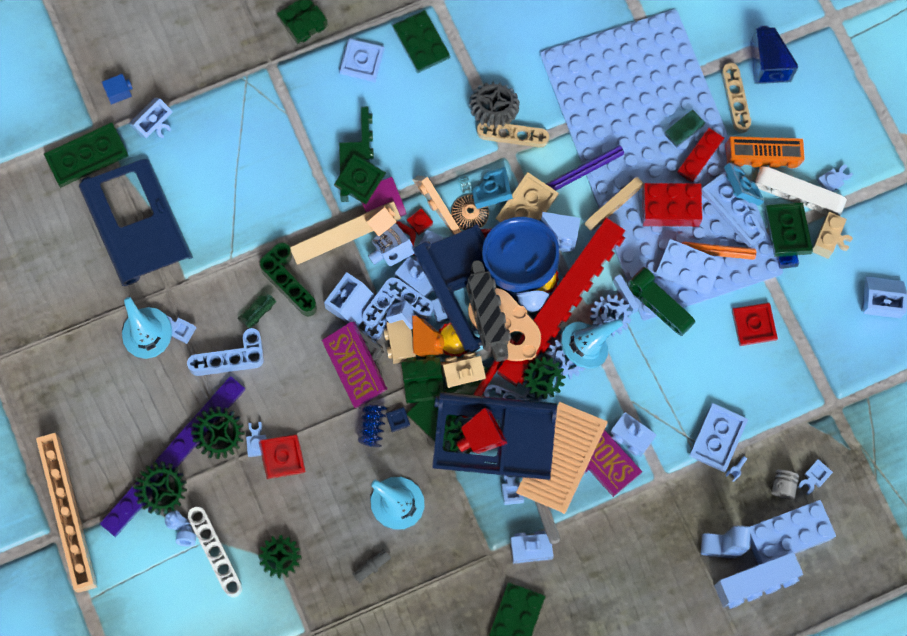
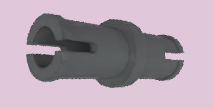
[352,549,391,583]

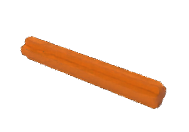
[682,242,757,260]

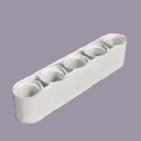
[754,166,847,217]
[188,507,242,597]

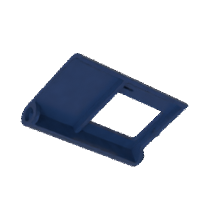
[79,159,193,286]
[413,224,519,353]
[432,392,557,480]

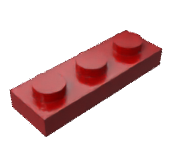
[677,128,724,183]

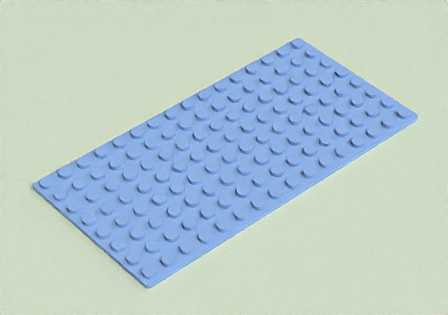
[540,10,783,321]

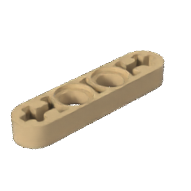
[722,63,751,133]
[477,123,549,147]
[585,177,644,231]

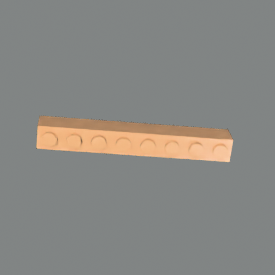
[36,433,97,593]

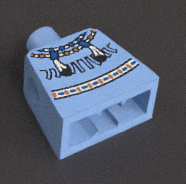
[368,223,414,266]

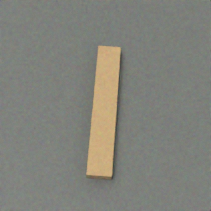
[290,201,401,265]

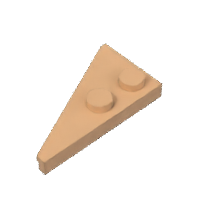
[412,175,461,235]

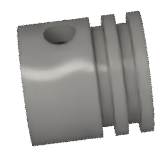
[771,470,799,499]

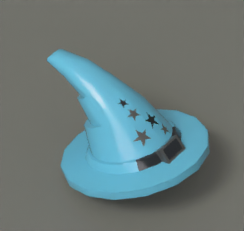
[122,297,172,359]
[560,319,623,369]
[371,477,425,530]

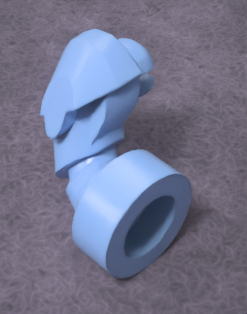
[165,511,196,547]

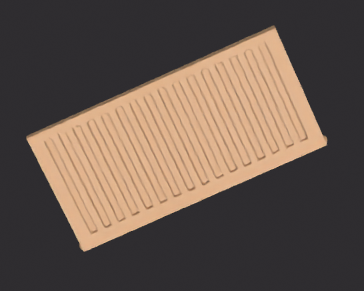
[516,402,608,514]

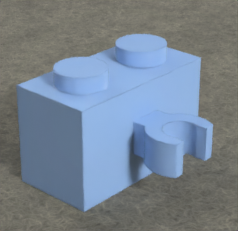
[128,98,172,138]
[395,256,433,298]
[610,412,656,457]
[510,531,553,564]

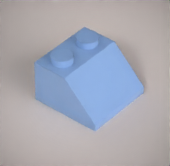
[541,212,580,252]

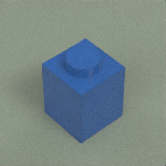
[102,74,133,105]

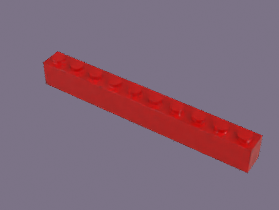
[497,218,626,387]

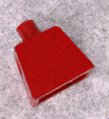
[457,408,507,454]

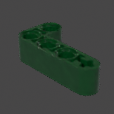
[260,242,317,317]
[628,267,696,336]

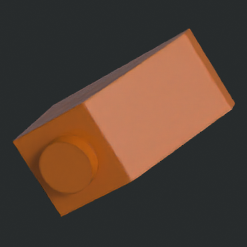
[412,315,444,357]

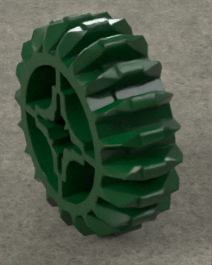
[191,406,245,459]
[133,461,187,515]

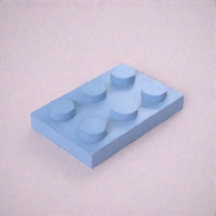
[656,239,723,296]
[689,403,748,473]

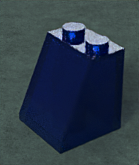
[750,26,798,84]

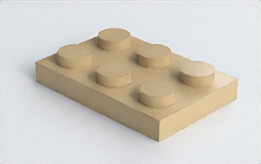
[495,172,559,222]

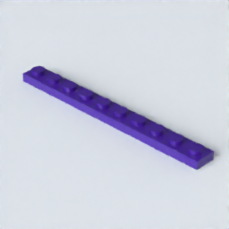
[100,376,246,538]

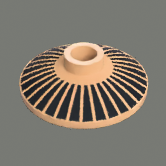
[451,195,489,230]

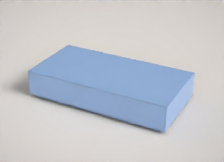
[613,275,639,314]

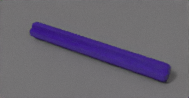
[546,145,624,191]

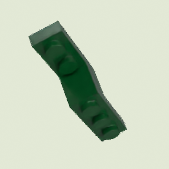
[339,107,374,202]

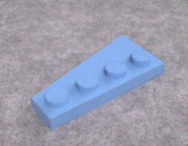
[702,171,765,248]

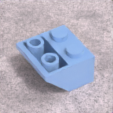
[324,272,376,327]
[863,277,907,318]

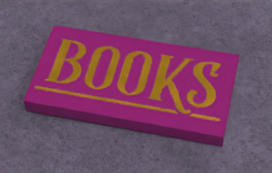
[322,321,388,408]
[587,430,642,497]

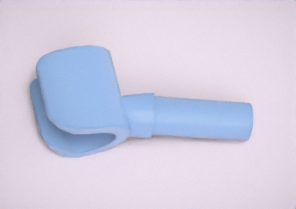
[726,456,747,482]

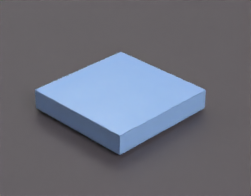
[340,38,385,82]

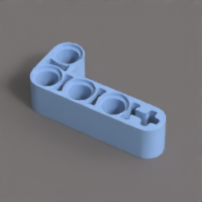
[187,328,264,376]
[701,526,751,558]

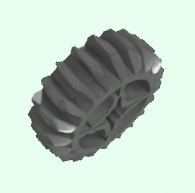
[469,82,520,128]

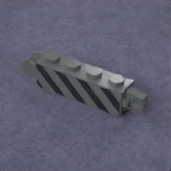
[466,260,511,362]

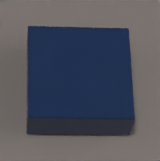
[386,407,410,432]

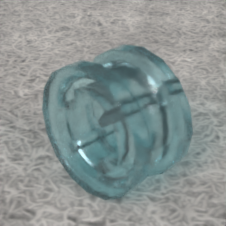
[458,175,472,194]

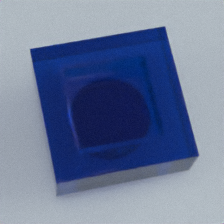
[777,255,799,269]

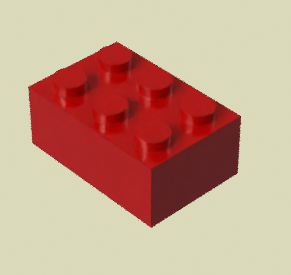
[642,183,702,227]

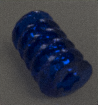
[358,405,387,447]

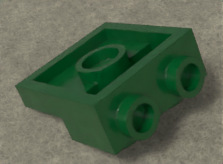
[277,0,328,44]
[401,355,444,404]

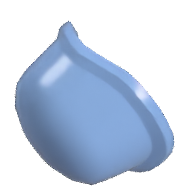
[516,291,549,312]

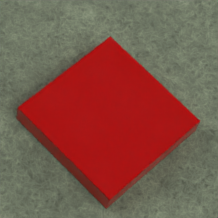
[732,303,778,347]
[259,434,306,479]

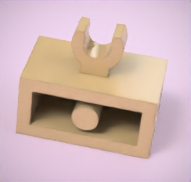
[813,212,853,259]
[441,352,486,388]

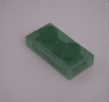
[664,109,705,148]
[237,291,277,329]

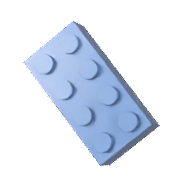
[748,500,836,565]
[714,552,803,609]

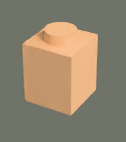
[365,205,396,236]

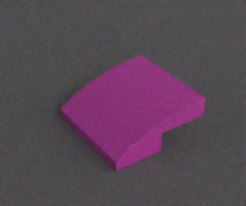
[361,177,407,217]

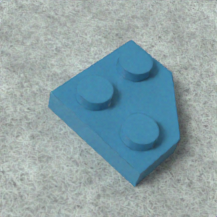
[724,163,765,206]
[472,167,513,209]

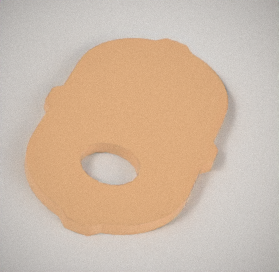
[468,288,541,361]

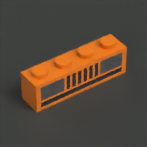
[725,136,805,168]

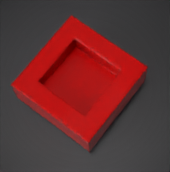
[407,208,433,236]

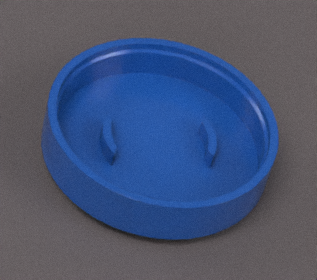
[482,217,560,293]

